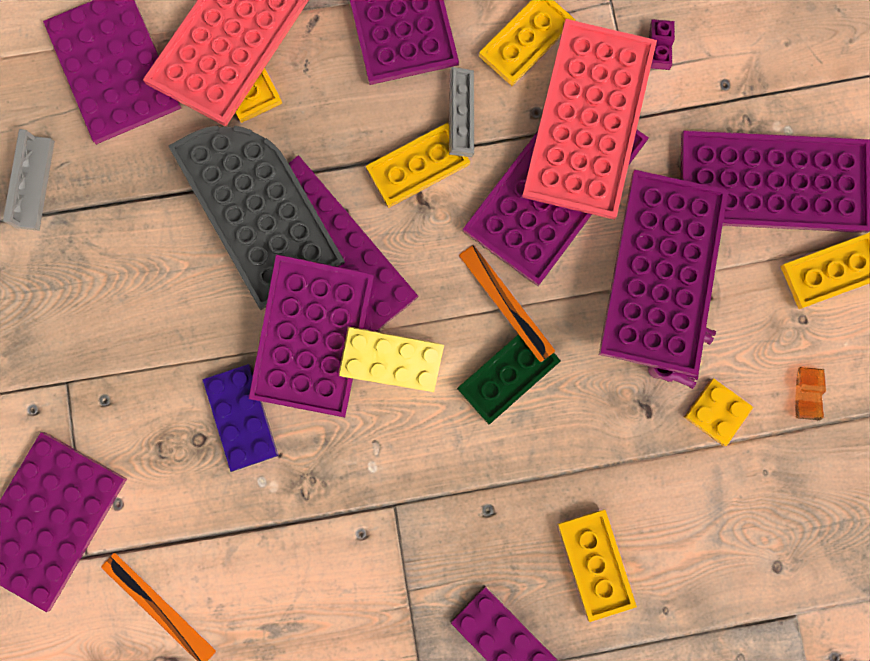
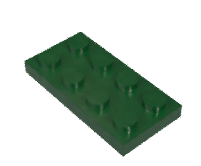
[457,334,561,425]

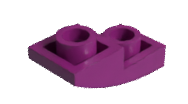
[649,19,675,70]

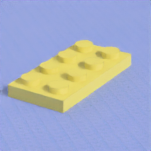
[338,326,444,392]

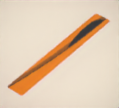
[459,245,555,362]
[101,553,216,661]

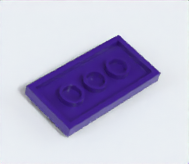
[202,364,279,472]

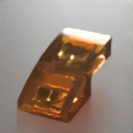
[795,367,826,421]

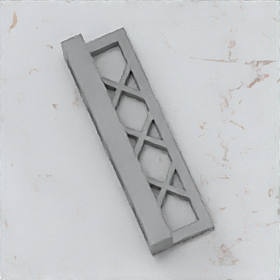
[3,129,55,231]

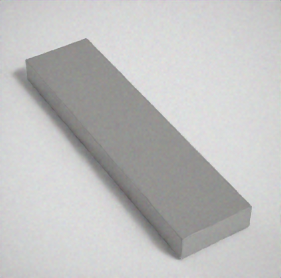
[449,67,474,157]

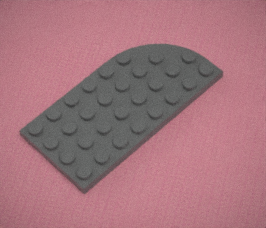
[169,125,345,310]

